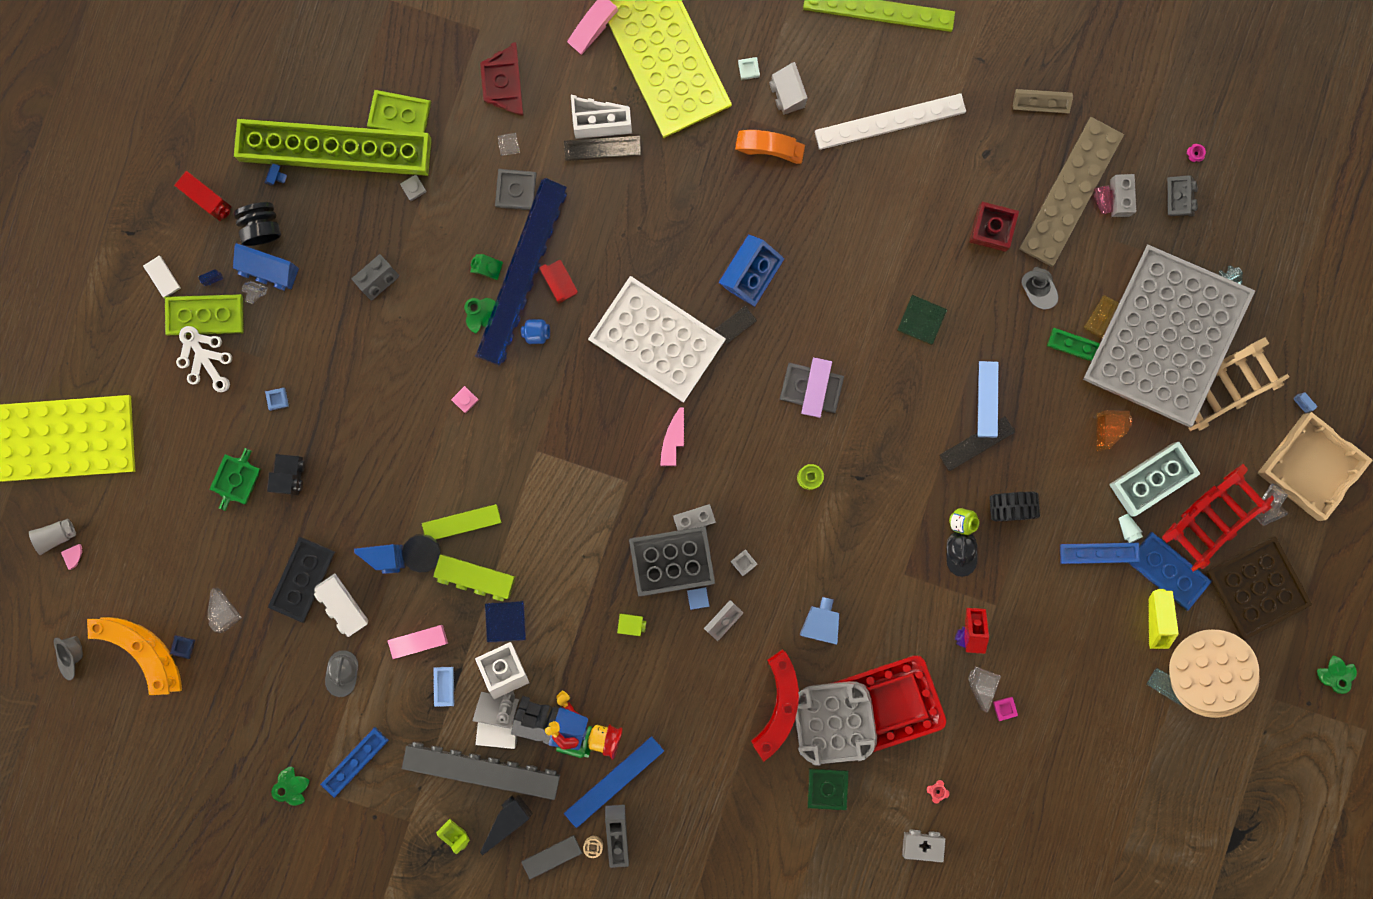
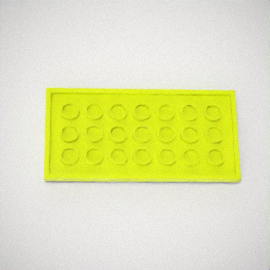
[608,0,732,138]
[0,395,135,482]

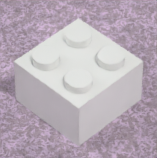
[475,642,529,699]

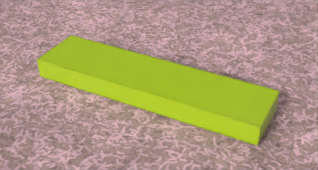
[422,504,502,540]

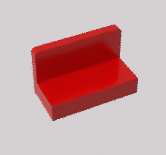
[539,260,578,304]

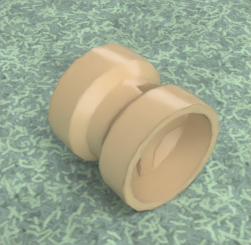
[583,836,603,858]

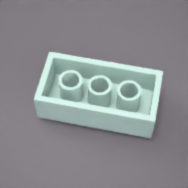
[1109,442,1200,516]

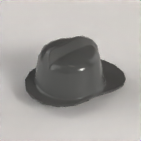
[1021,266,1059,309]
[53,636,83,680]
[325,651,358,697]

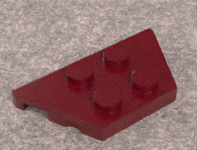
[480,42,523,116]

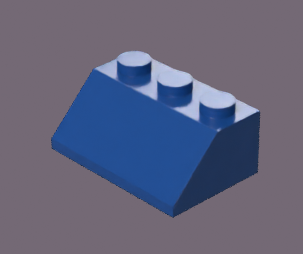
[719,234,784,307]
[233,243,299,291]
[354,544,405,574]

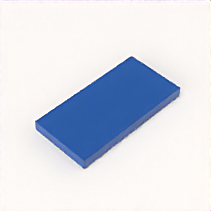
[1129,532,1212,611]

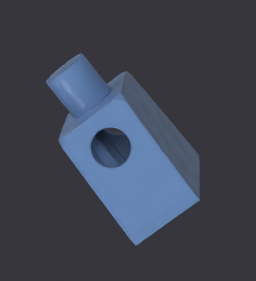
[800,597,839,644]

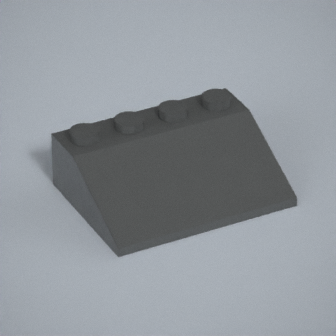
[629,526,715,597]

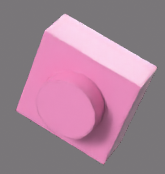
[451,386,479,413]

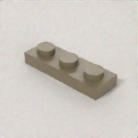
[1012,89,1073,113]

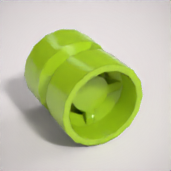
[797,464,824,490]

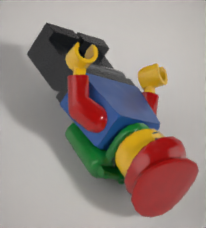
[511,691,623,760]

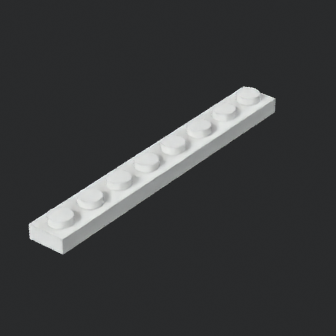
[815,94,966,150]

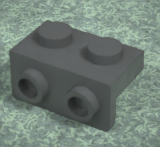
[351,254,399,301]

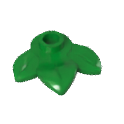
[464,298,498,334]
[1317,656,1357,694]
[271,767,309,806]

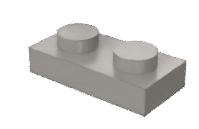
[704,601,743,641]

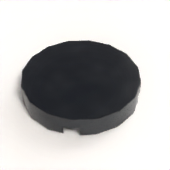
[402,534,441,573]

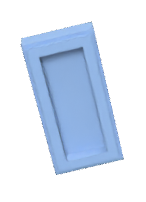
[434,667,454,707]

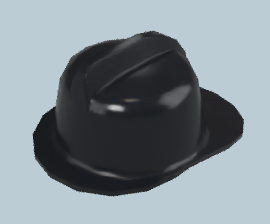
[946,532,977,577]

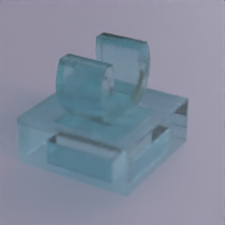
[1219,265,1243,284]

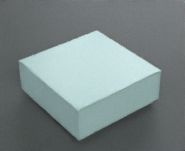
[738,57,760,80]

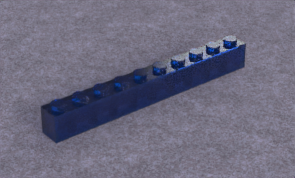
[475,178,567,365]

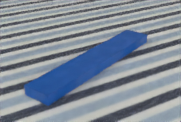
[564,736,664,828]

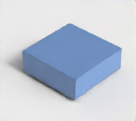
[265,388,289,411]
[1294,392,1317,413]
[687,587,709,610]

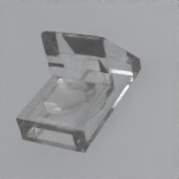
[1255,483,1288,526]

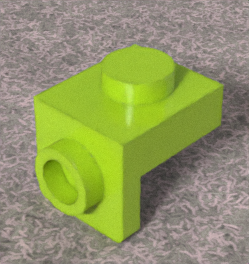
[436,819,470,854]

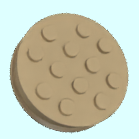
[1169,630,1259,718]

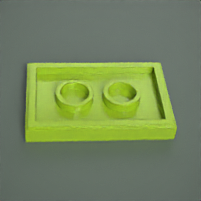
[367,90,431,133]

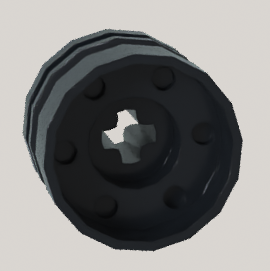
[233,202,281,246]

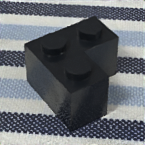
[267,454,305,495]

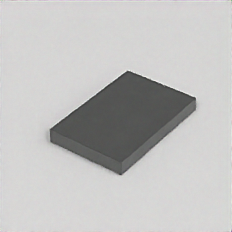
[779,363,844,413]

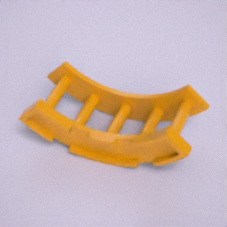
[87,617,182,695]

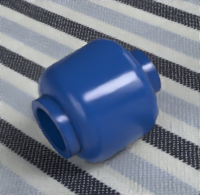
[521,319,550,344]

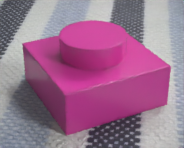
[993,697,1018,721]

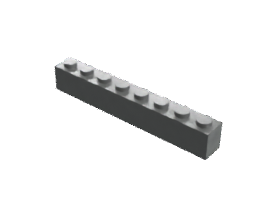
[402,742,561,800]

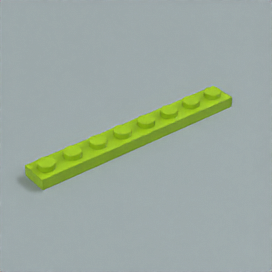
[803,0,955,32]

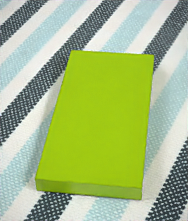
[165,294,244,336]

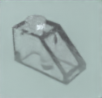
[207,588,242,633]
[968,667,1001,713]

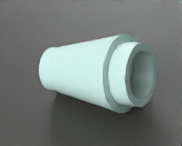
[1118,514,1143,543]

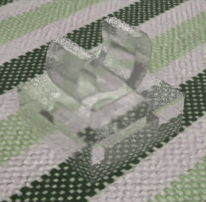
[241,281,268,304]

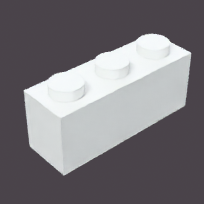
[314,574,368,637]

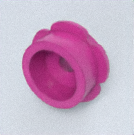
[1187,144,1206,162]

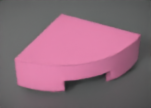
[61,544,82,570]

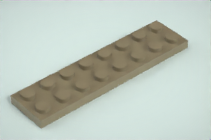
[1019,117,1124,267]

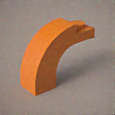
[735,130,805,164]

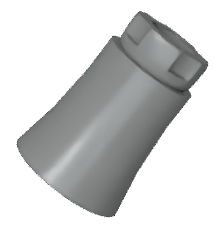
[29,519,76,555]

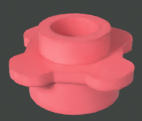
[927,780,950,803]

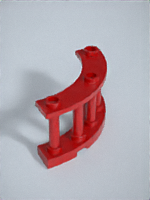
[1162,464,1274,572]
[751,649,799,761]

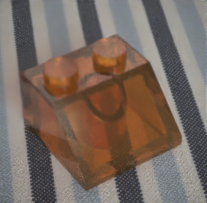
[1096,410,1132,452]

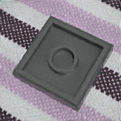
[495,169,537,211]

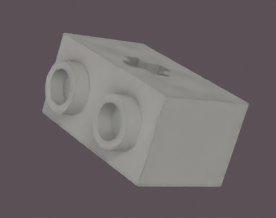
[1110,174,1136,217]
[673,504,716,531]
[902,829,945,862]

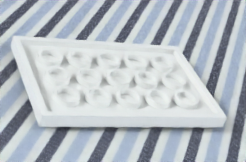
[588,276,726,403]

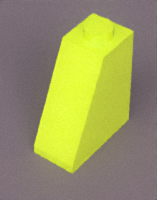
[1149,589,1179,649]

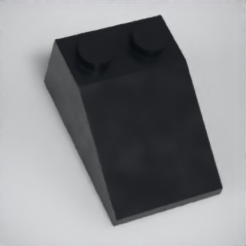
[480,795,533,856]

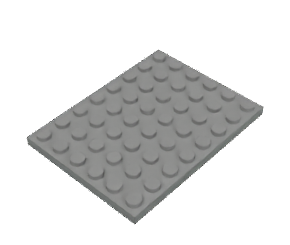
[1083,244,1255,428]

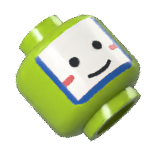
[949,508,979,535]

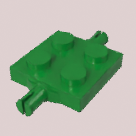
[209,448,262,511]

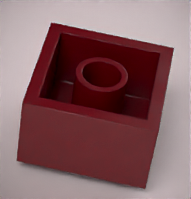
[969,202,1019,252]

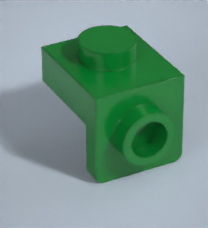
[470,254,503,280]

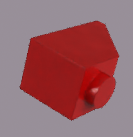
[964,608,989,654]

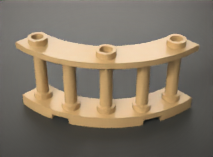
[1189,337,1289,431]

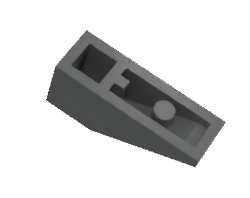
[605,805,629,868]

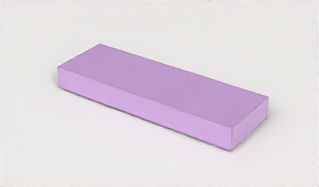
[801,357,832,418]

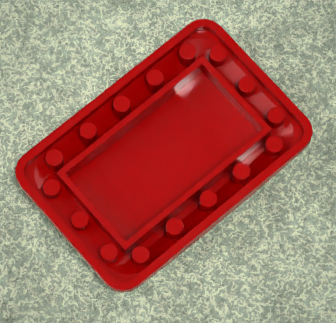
[833,655,947,752]

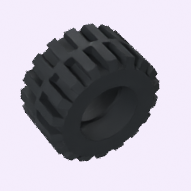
[990,491,1040,521]

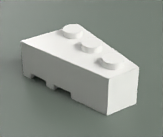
[571,95,632,139]

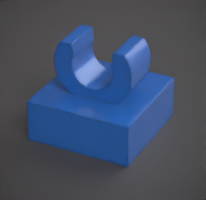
[265,164,287,186]

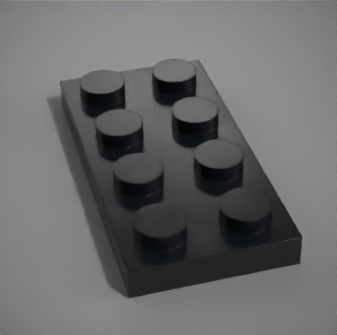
[268,537,336,623]

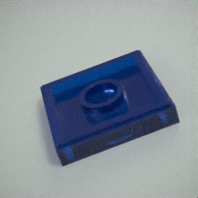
[485,601,526,642]

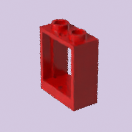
[174,171,232,221]

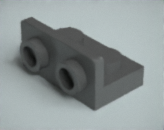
[1167,175,1198,216]

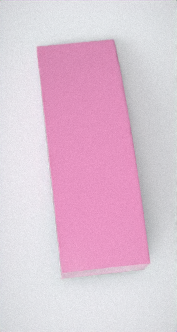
[567,0,618,55]
[661,408,684,466]
[388,625,448,659]

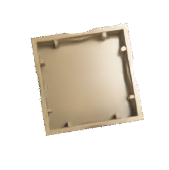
[1257,412,1372,521]

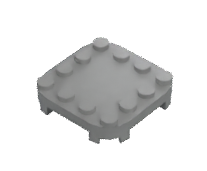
[795,681,877,765]

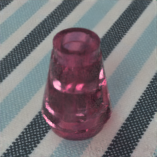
[1093,185,1113,214]

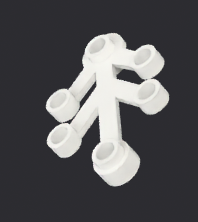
[176,326,232,392]

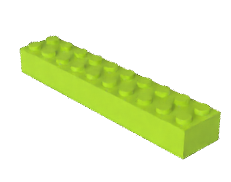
[234,119,431,176]

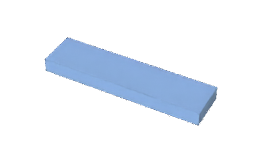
[978,361,998,438]

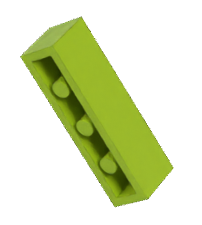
[433,555,516,601]

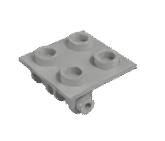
[473,691,519,729]

